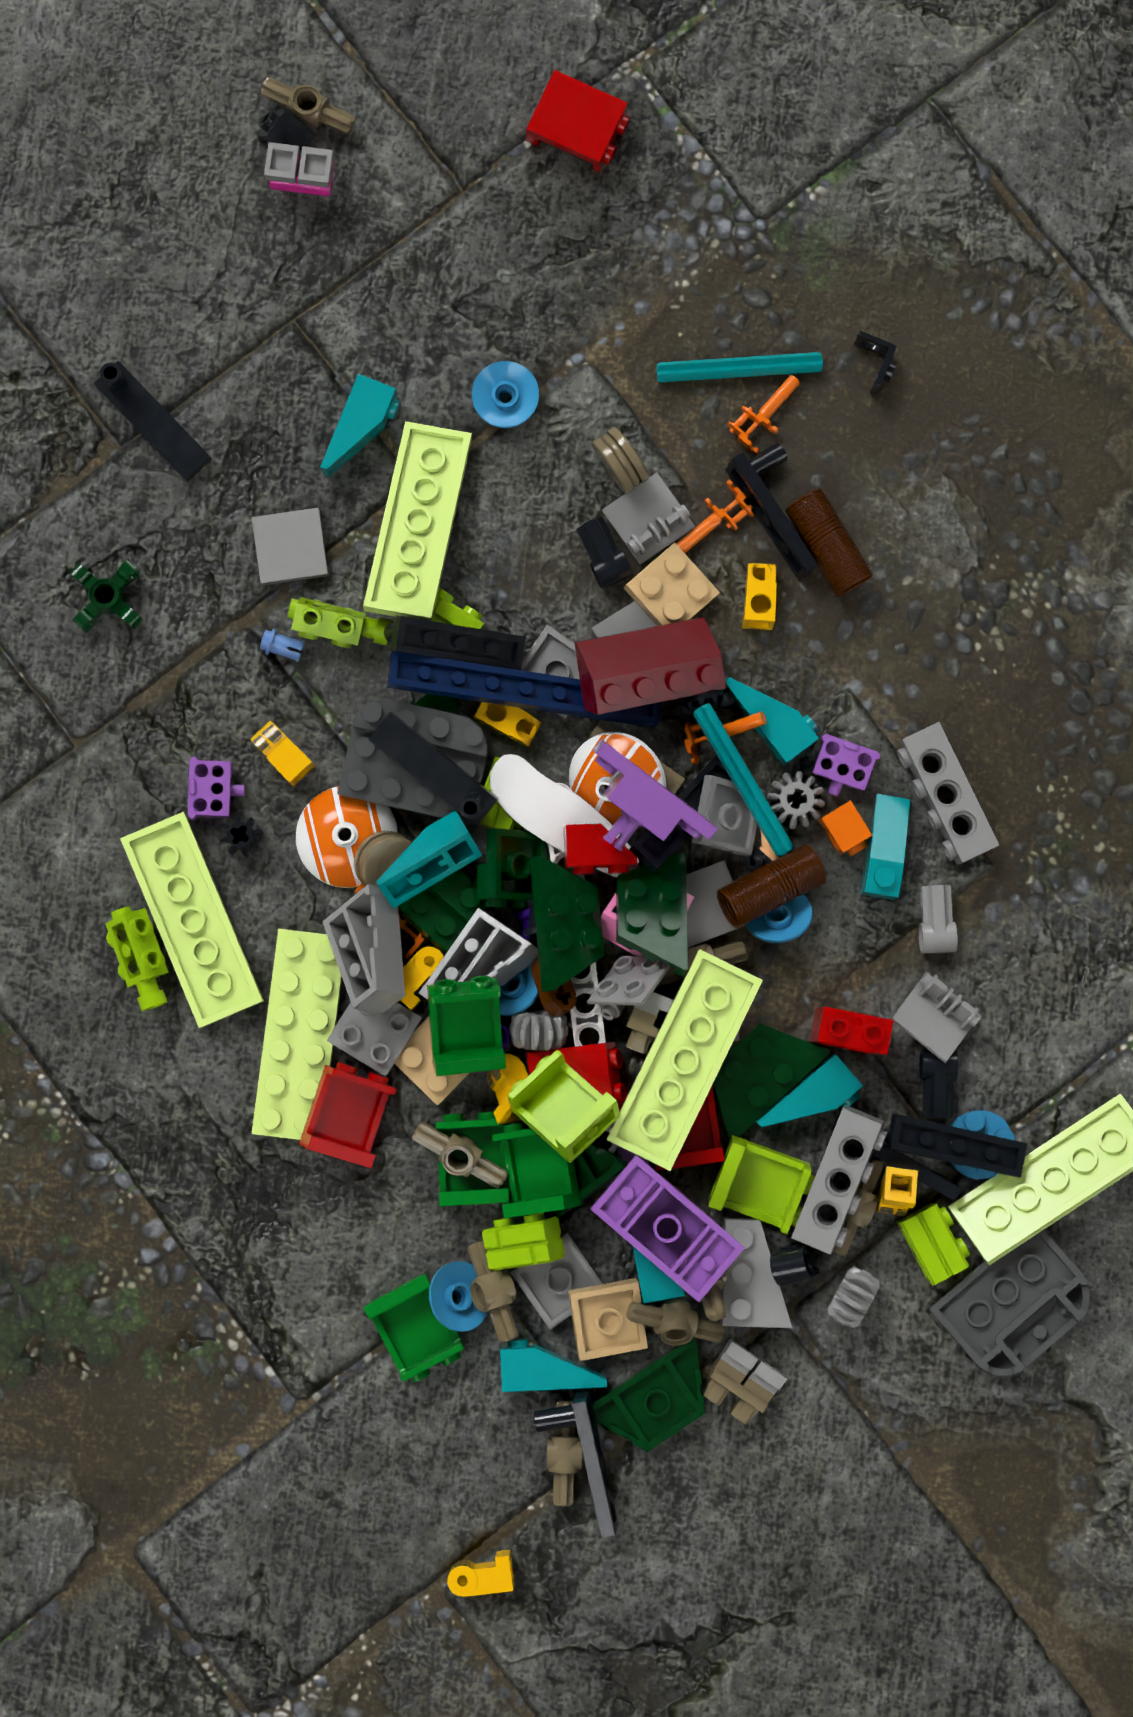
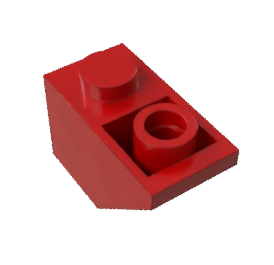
[563,824,637,875]

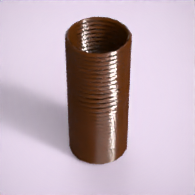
[785,488,873,597]
[717,844,826,928]

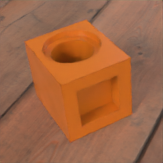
[818,800,872,857]

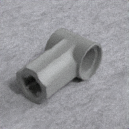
[919,885,958,954]

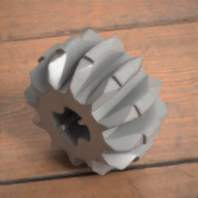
[766,771,825,830]
[509,1008,568,1051]
[827,1267,880,1328]

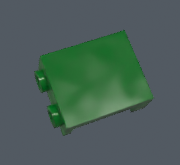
[427,976,506,1076]
[435,1112,510,1206]
[492,1123,581,1218]
[363,1271,465,1383]

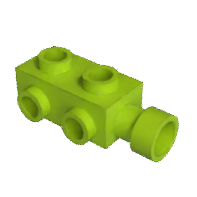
[287,597,393,648]
[105,906,168,1012]

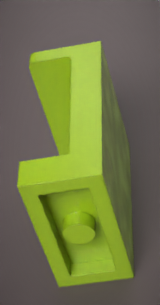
[507,1050,621,1163]
[708,1135,815,1235]

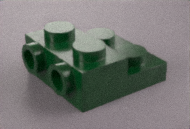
[477,828,547,909]
[398,866,488,954]

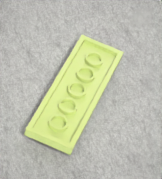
[363,421,472,621]
[120,812,264,1028]
[252,929,342,1140]
[607,949,763,1171]
[948,1094,1133,1266]

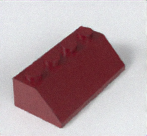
[574,617,726,715]

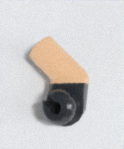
[746,829,779,872]

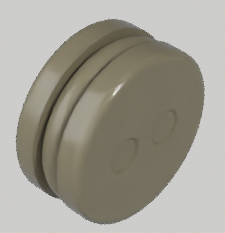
[592,427,649,494]
[354,831,412,886]

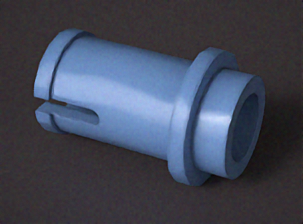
[260,628,305,662]

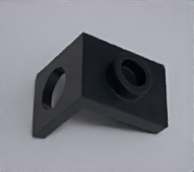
[854,331,897,395]

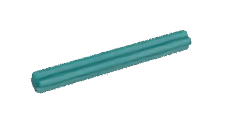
[656,352,823,382]
[693,703,793,856]

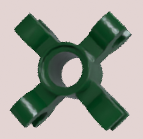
[70,560,143,633]

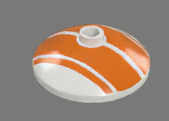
[569,732,666,830]
[296,787,398,888]

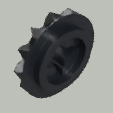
[679,690,734,717]

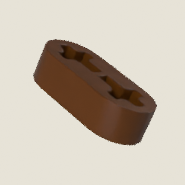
[531,955,577,1017]

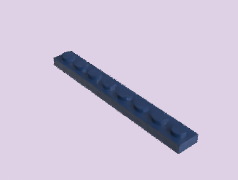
[387,651,660,728]

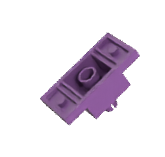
[593,739,718,851]
[590,1155,745,1302]

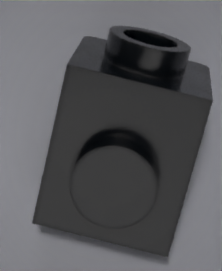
[256,109,316,152]

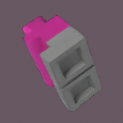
[264,142,334,197]

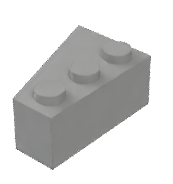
[322,884,405,1014]
[419,908,538,999]
[720,1217,792,1328]

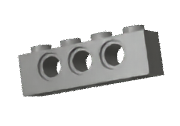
[897,722,999,865]
[791,1105,887,1254]

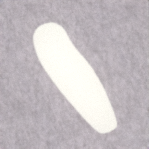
[490,754,639,877]

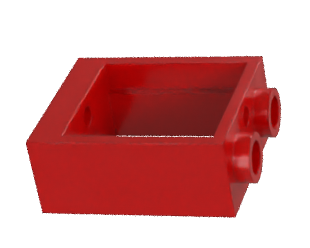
[809,1006,894,1055]

